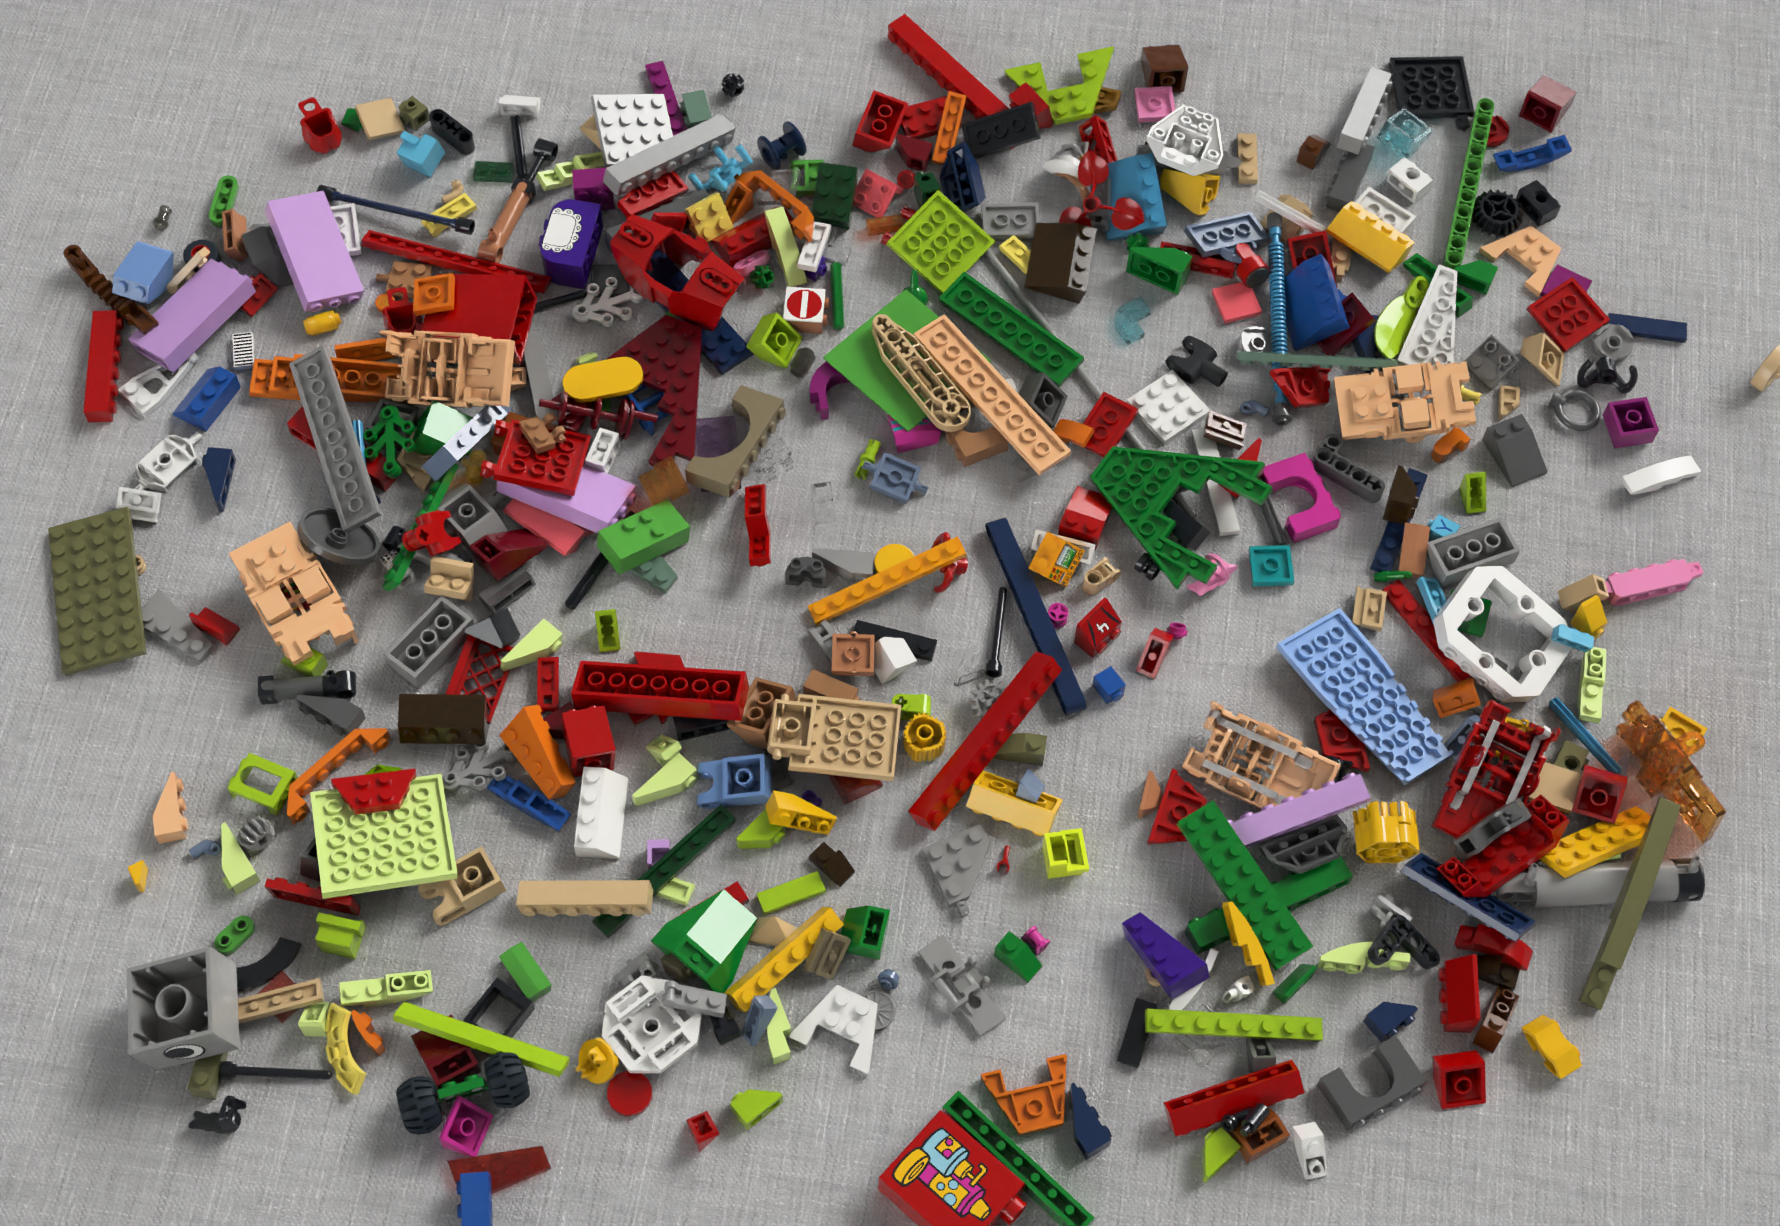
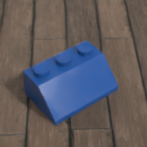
[172,366,241,432]

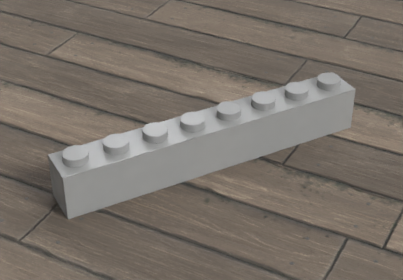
[603,114,736,197]

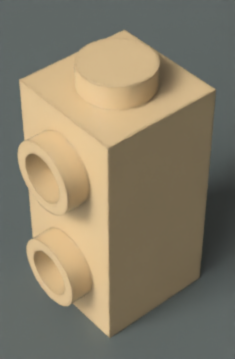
[1558,574,1609,614]

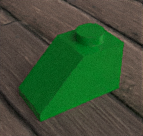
[1454,260,1498,295]
[994,931,1042,983]

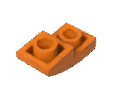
[1053,419,1094,448]
[351,1010,385,1056]

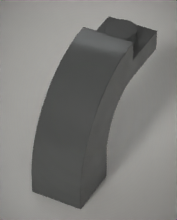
[1453,798,1532,860]

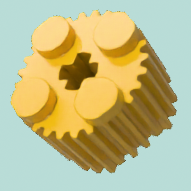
[903,713,946,762]

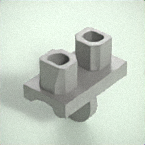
[1369,893,1413,929]
[613,951,659,989]

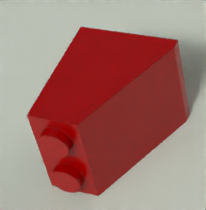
[562,705,616,777]

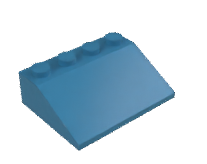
[1105,153,1167,241]

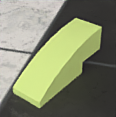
[767,988,791,1065]

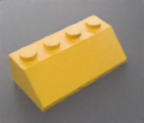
[1326,201,1415,273]
[966,770,1063,836]

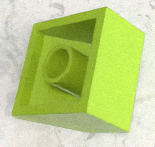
[746,313,803,368]

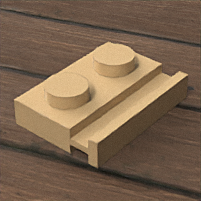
[1352,586,1387,632]

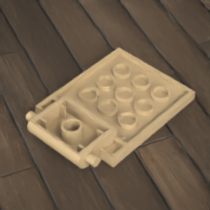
[767,694,901,782]

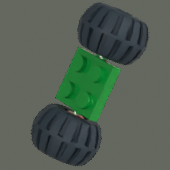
[396,1052,530,1135]

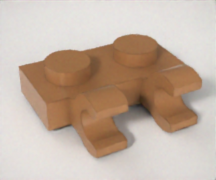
[519,413,566,454]

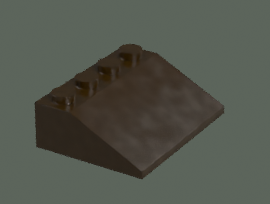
[1024,223,1097,304]

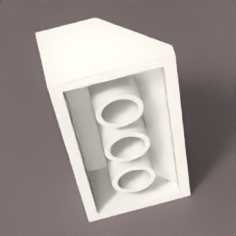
[574,767,629,859]

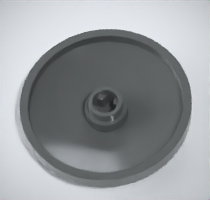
[297,508,380,566]

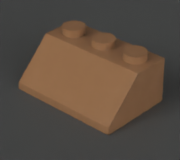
[727,677,797,750]

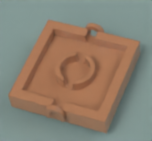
[831,631,874,676]

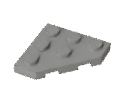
[922,824,990,907]

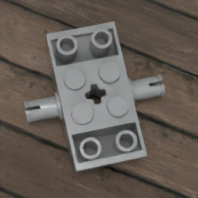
[437,482,508,554]

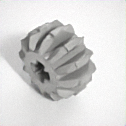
[236,816,275,854]

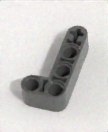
[1312,433,1385,503]

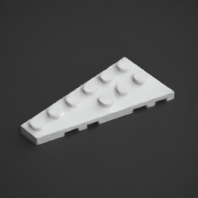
[1397,265,1457,374]

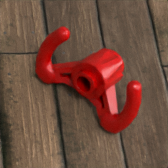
[931,532,968,593]

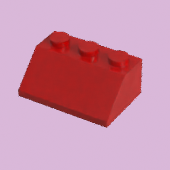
[852,90,909,152]
[1438,954,1481,1033]

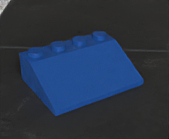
[1285,254,1350,352]

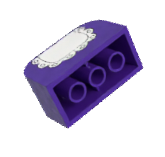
[539,199,604,289]

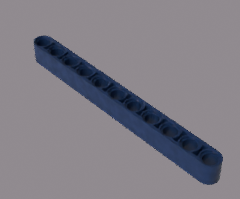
[985,517,1087,716]

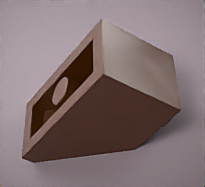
[1296,134,1331,170]

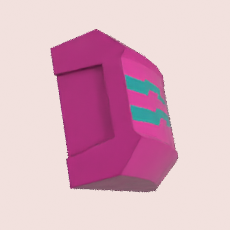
[887,414,942,453]

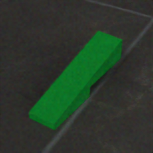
[1403,253,1473,318]

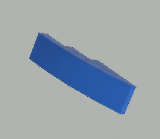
[487,772,571,832]

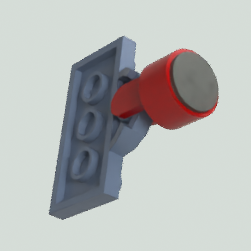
[1184,212,1270,288]

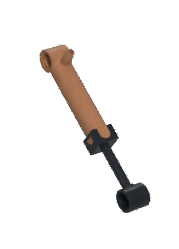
[478,138,558,263]

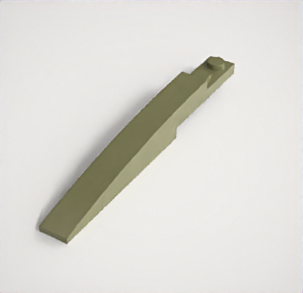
[1578,797,1681,1010]

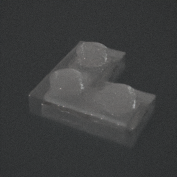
[822,225,851,267]

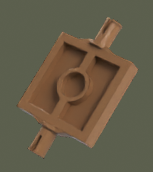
[376,261,433,298]

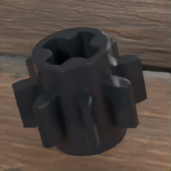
[721,73,745,97]

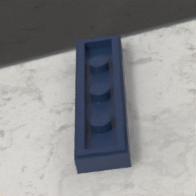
[1607,313,1687,343]

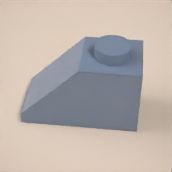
[1444,715,1481,762]

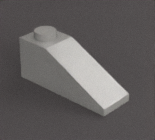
[812,548,874,583]

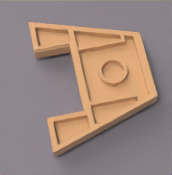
[1479,226,1561,297]

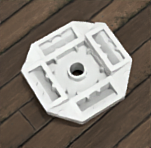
[602,975,702,1073]

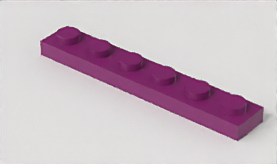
[645,61,687,136]

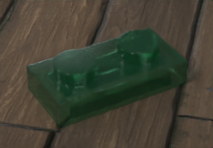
[473,161,514,183]

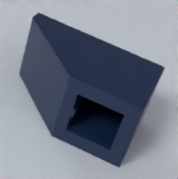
[1363,1001,1418,1042]

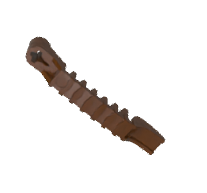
[63,245,159,335]

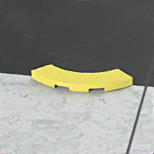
[325,1003,367,1095]

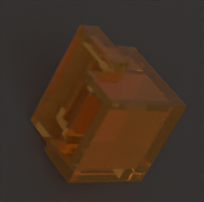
[638,456,691,506]

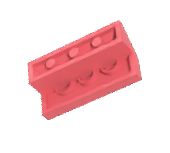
[503,499,594,556]

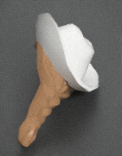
[1042,155,1090,216]

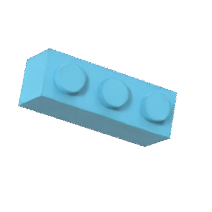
[1551,624,1594,652]

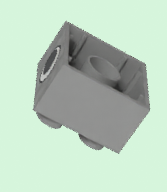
[127,946,240,1070]

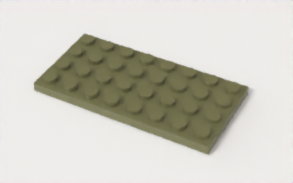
[48,507,147,676]

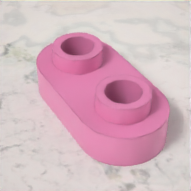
[734,249,771,277]

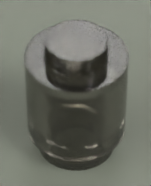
[790,347,816,378]

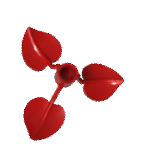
[1059,151,1145,230]

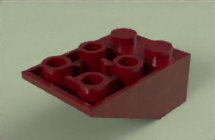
[469,528,548,581]
[411,1015,482,1090]

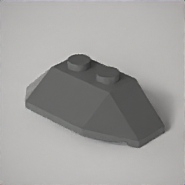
[241,223,294,286]
[1259,814,1347,874]

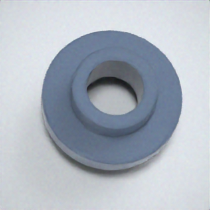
[878,969,899,990]

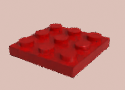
[1526,276,1610,353]

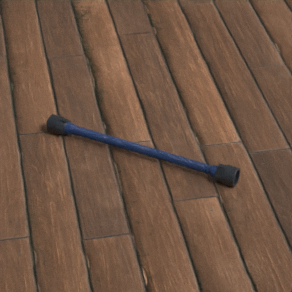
[317,185,475,235]

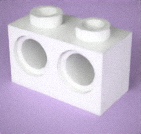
[585,428,620,474]

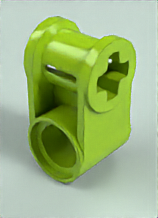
[892,693,931,720]

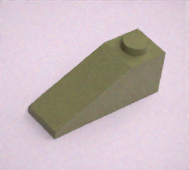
[992,733,1047,765]
[187,1052,228,1100]

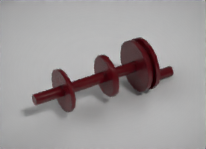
[539,391,658,440]

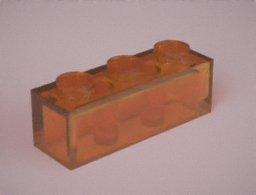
[866,214,904,236]

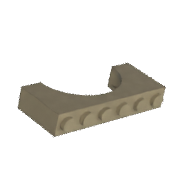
[685,385,786,498]

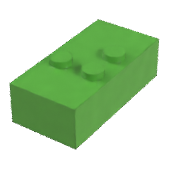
[597,499,690,575]

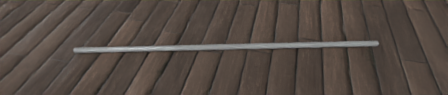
[984,248,1197,518]

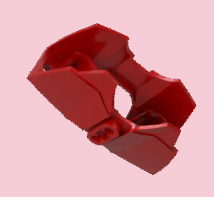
[610,214,746,331]

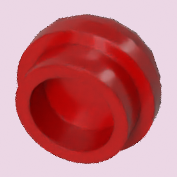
[897,170,915,189]

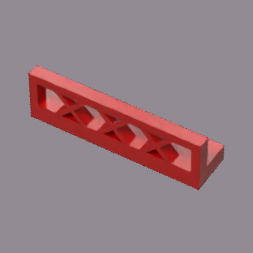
[1078,115,1118,164]
[1160,241,1236,279]

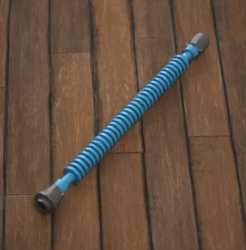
[1267,212,1292,426]

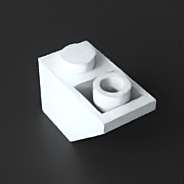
[1293,1122,1328,1180]

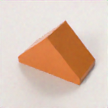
[724,181,753,224]

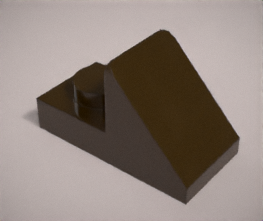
[809,842,855,887]
[1477,955,1520,992]

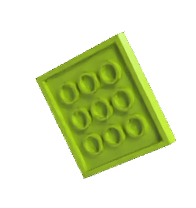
[886,190,995,294]

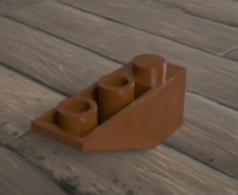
[1472,986,1519,1053]

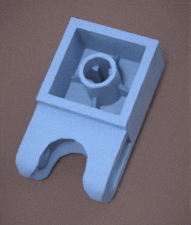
[697,754,772,809]

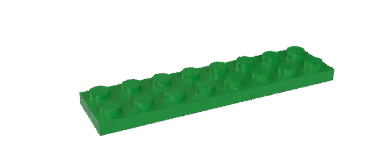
[939,272,1084,387]
[1176,800,1313,971]

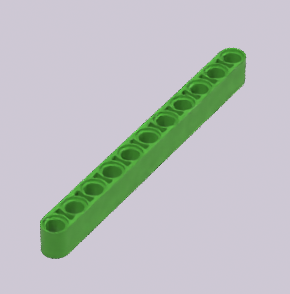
[1442,98,1494,270]

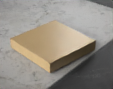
[355,98,405,140]
[1528,762,1581,814]

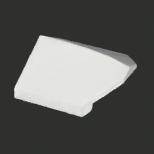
[874,637,918,685]

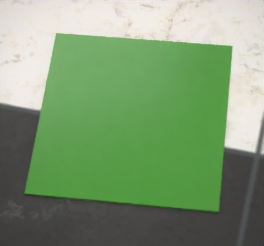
[823,289,991,432]

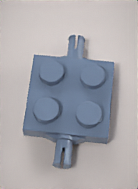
[862,452,929,504]

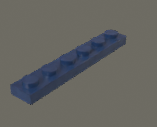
[1370,468,1428,572]

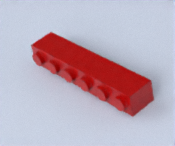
[83,310,124,423]
[287,407,400,492]
[1163,1059,1305,1137]

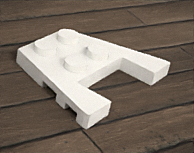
[789,985,878,1075]

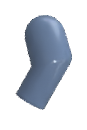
[188,839,222,859]

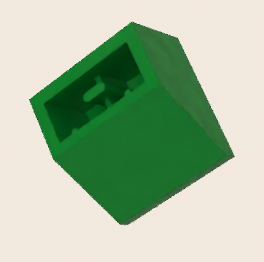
[841,905,890,960]

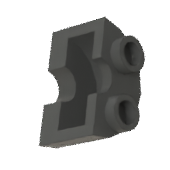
[785,557,826,588]

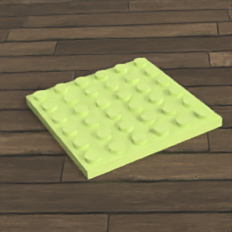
[310,774,458,899]

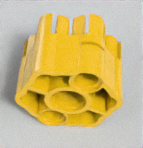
[1352,801,1420,863]

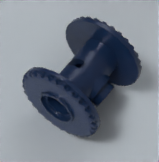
[757,121,807,171]

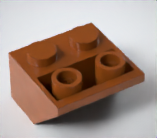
[1228,1106,1290,1164]

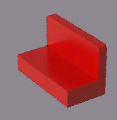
[189,607,240,645]

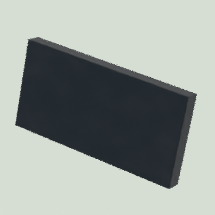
[961,102,1041,159]

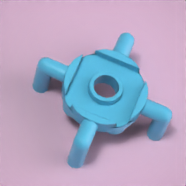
[688,144,753,192]

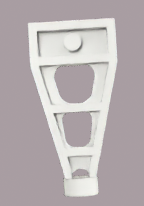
[118,352,199,417]

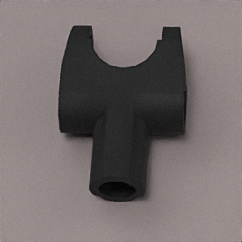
[1165,336,1228,387]

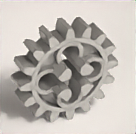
[969,679,1007,720]

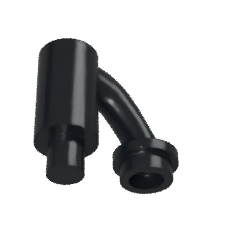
[1221,1103,1270,1137]

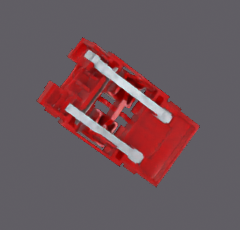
[1431,700,1561,842]

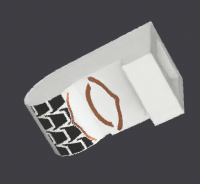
[379,549,416,591]

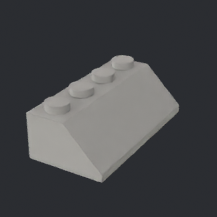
[1427,517,1520,588]

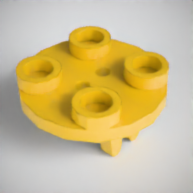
[575,1037,619,1084]

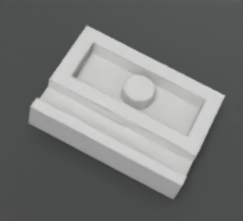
[116,487,161,522]

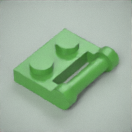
[790,160,824,198]

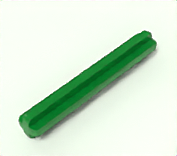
[830,262,844,331]

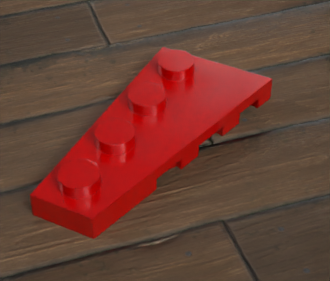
[617,171,689,218]

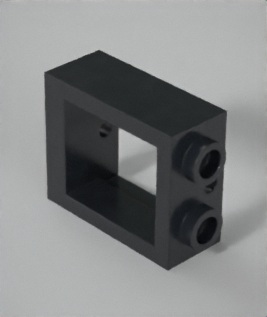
[463,977,535,1038]

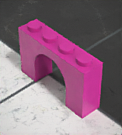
[1260,452,1341,543]

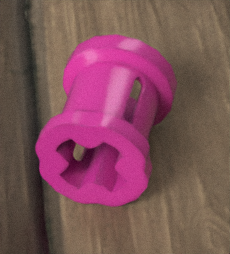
[1021,926,1050,955]

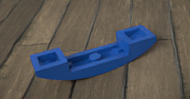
[1493,135,1572,172]

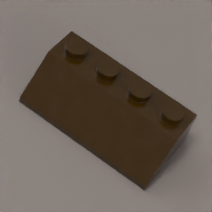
[398,694,489,744]

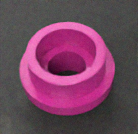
[1166,622,1188,639]

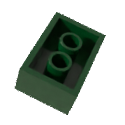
[811,162,858,229]

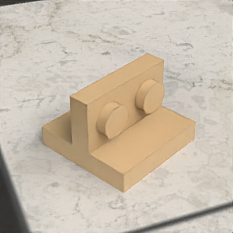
[424,556,474,601]

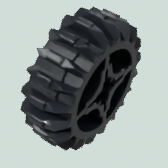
[1472,189,1524,238]

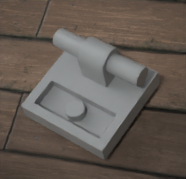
[1464,334,1521,390]

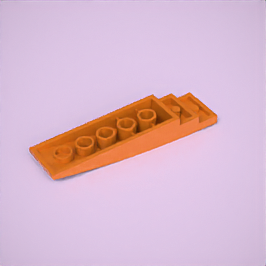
[249,354,407,402]

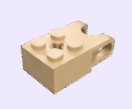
[418,846,507,926]

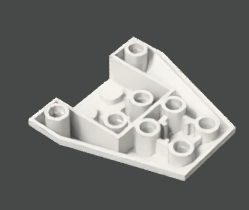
[1146,105,1223,176]

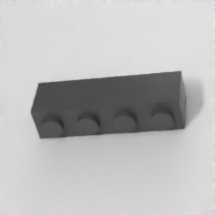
[1325,144,1375,212]

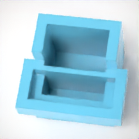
[396,131,445,178]

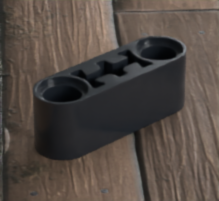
[429,109,475,155]

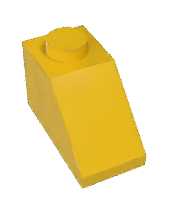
[1571,594,1607,639]

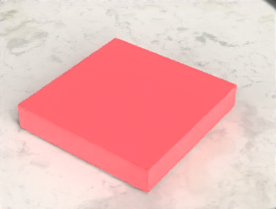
[1211,282,1262,324]

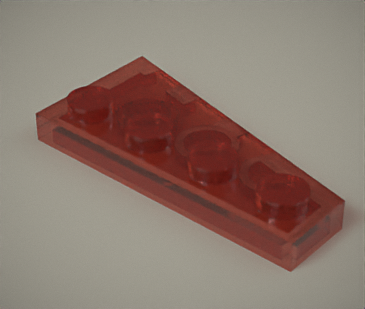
[448,1146,551,1197]

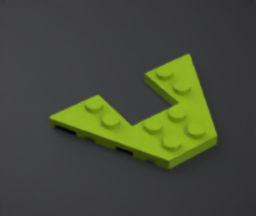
[1004,46,1114,125]

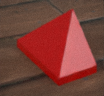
[686,1111,719,1152]

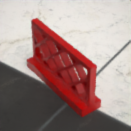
[445,634,514,724]

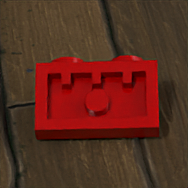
[240,273,278,318]

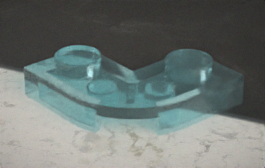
[1114,297,1151,345]

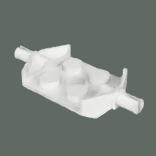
[134,431,202,493]

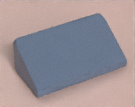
[1016,769,1045,803]

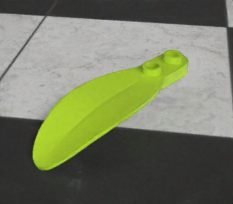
[1374,276,1430,359]

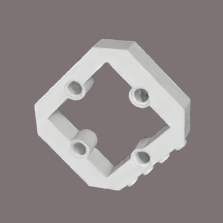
[1433,566,1572,703]

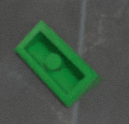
[1273,964,1317,1004]

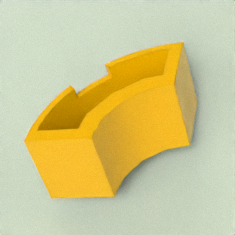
[1521,1015,1582,1079]

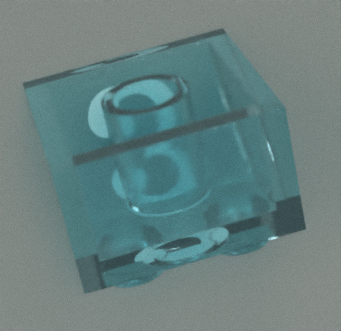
[1376,108,1433,159]

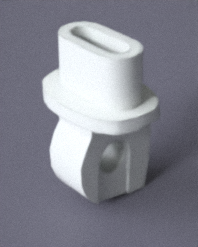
[1222,975,1254,1003]

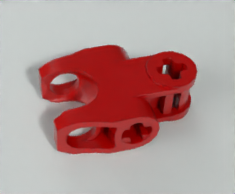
[402,510,462,557]

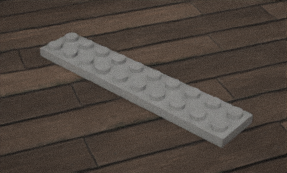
[289,345,382,533]

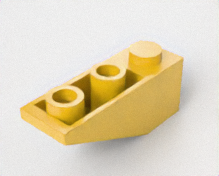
[765,790,837,835]

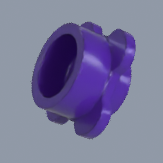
[801,790,822,806]

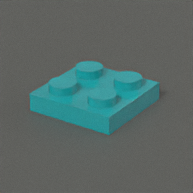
[1248,545,1295,586]

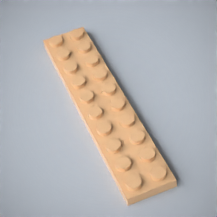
[913,314,1071,476]

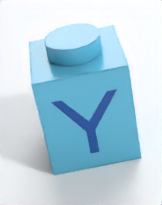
[1427,514,1460,541]

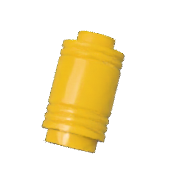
[303,310,342,336]

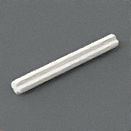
[1254,190,1334,242]

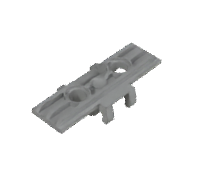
[918,935,1006,1037]

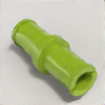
[854,439,881,480]

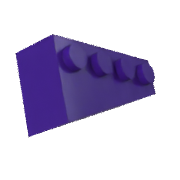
[1122,912,1210,1000]

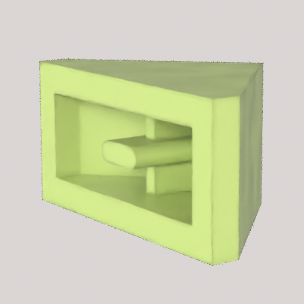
[298,1002,330,1037]

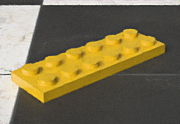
[1539,806,1651,878]

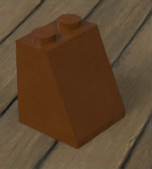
[1141,44,1188,92]

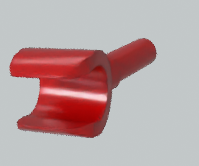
[997,846,1010,874]

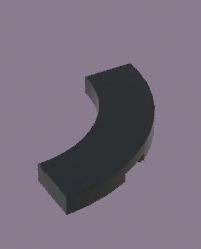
[236,937,302,991]

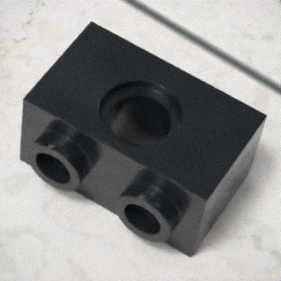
[1516,180,1561,227]

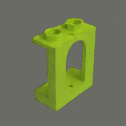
[228,752,298,816]

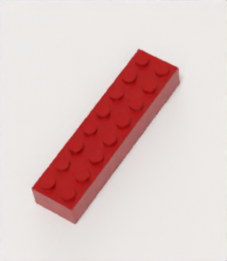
[571,661,749,721]

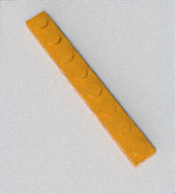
[808,536,967,626]

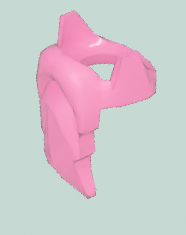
[1187,553,1237,595]

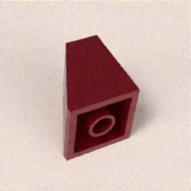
[1519,75,1577,133]

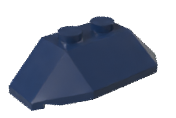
[939,142,986,213]

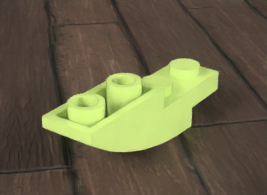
[1577,647,1606,724]
[1317,942,1410,974]
[339,970,433,1008]

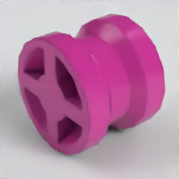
[1048,603,1068,628]

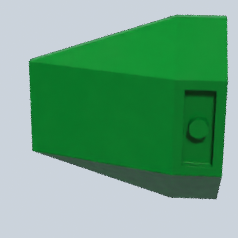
[651,889,757,993]

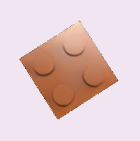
[413,273,455,316]

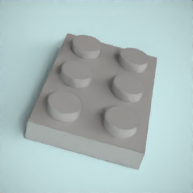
[981,202,1040,240]

